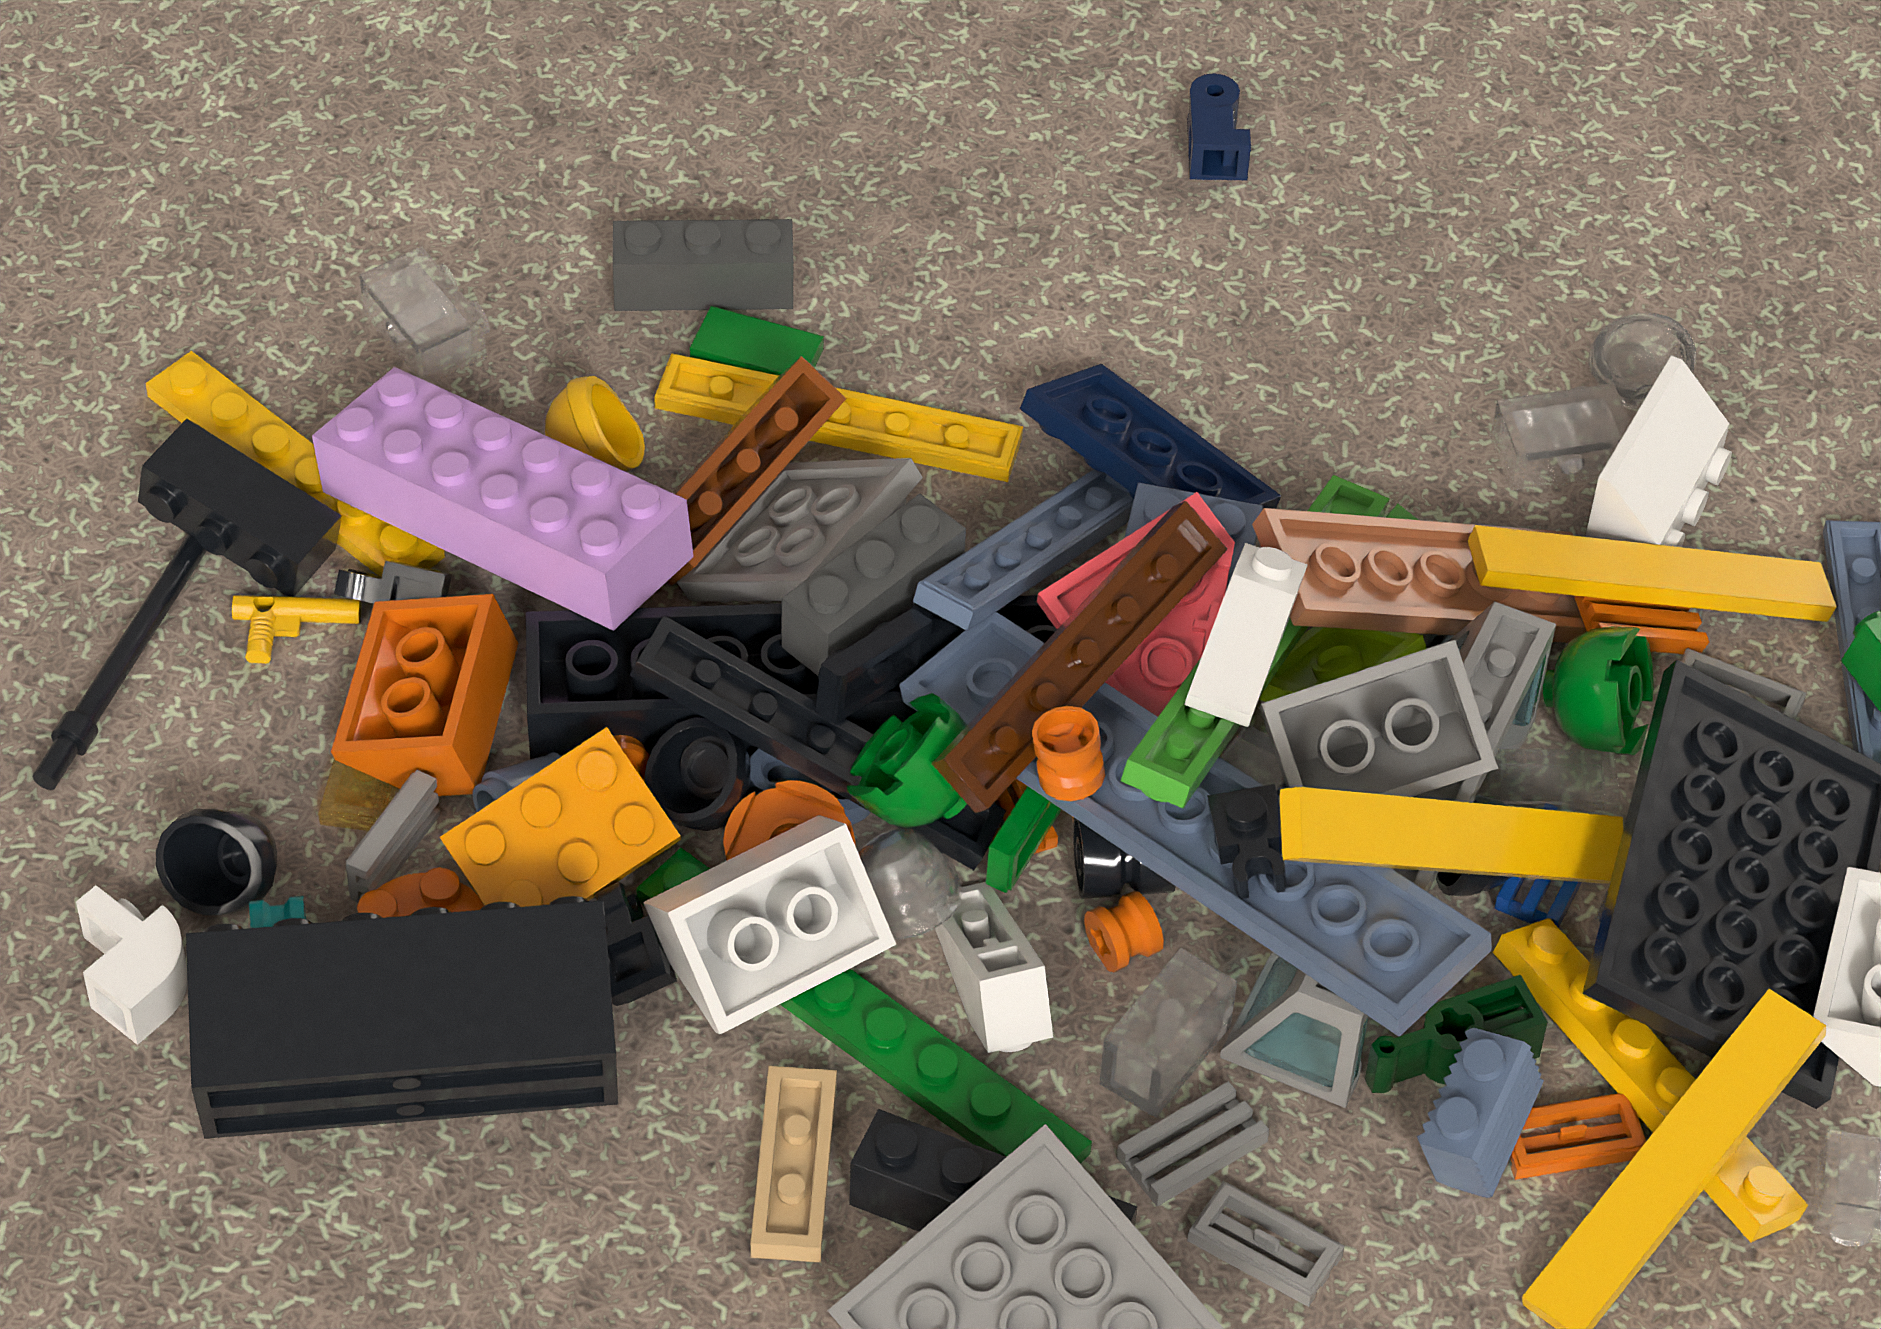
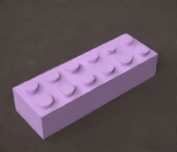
[312,367,694,631]

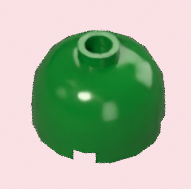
[1543,626,1654,755]
[847,693,967,828]

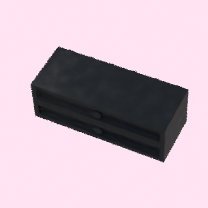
[186,896,618,1139]

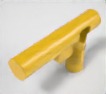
[232,595,362,663]

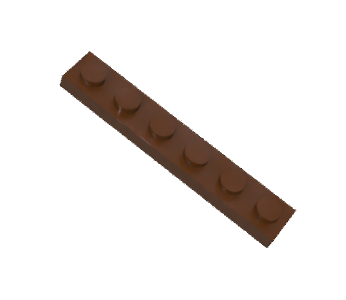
[932,501,1228,813]

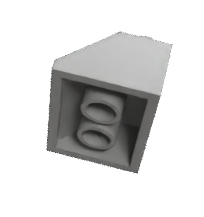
[1259,640,1498,797]

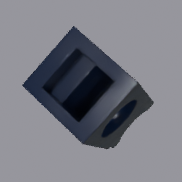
[1187,73,1251,181]

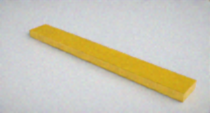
[1279,787,1624,884]

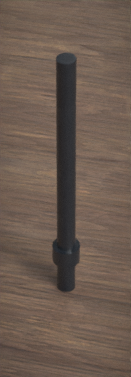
[32,534,207,790]

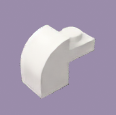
[76,885,188,1045]

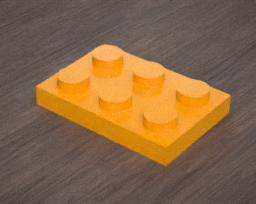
[440,727,681,907]

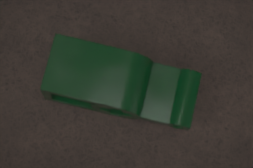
[1365,975,1548,1093]

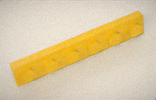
[146,351,445,577]
[1493,918,1808,1243]

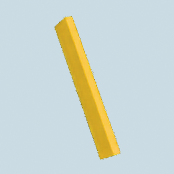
[654,353,1023,482]
[1468,525,1837,622]
[1522,989,1826,1329]

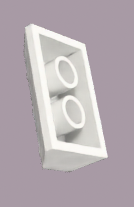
[1585,355,1732,547]
[643,815,896,1034]
[1813,867,1881,1087]

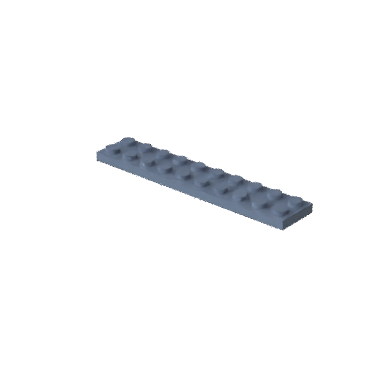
[900,612,1492,1037]

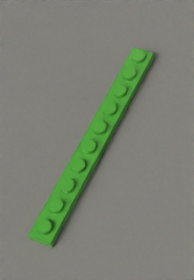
[1121,475,1390,808]

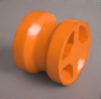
[1084,891,1164,973]

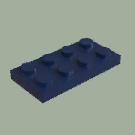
[1020,363,1281,509]

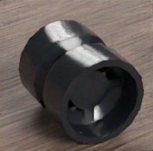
[1073,818,1176,899]

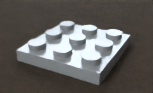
[677,458,923,603]

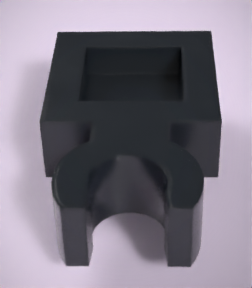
[1207,784,1287,899]

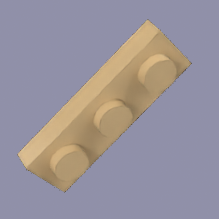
[750,1066,837,1263]

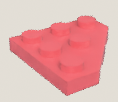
[1037,492,1235,717]

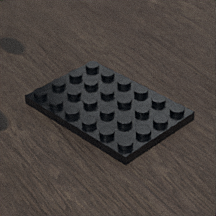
[1582,660,1881,1109]

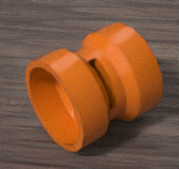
[1032,706,1105,801]

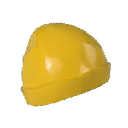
[545,376,645,472]

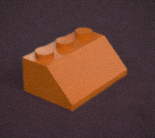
[331,594,519,796]

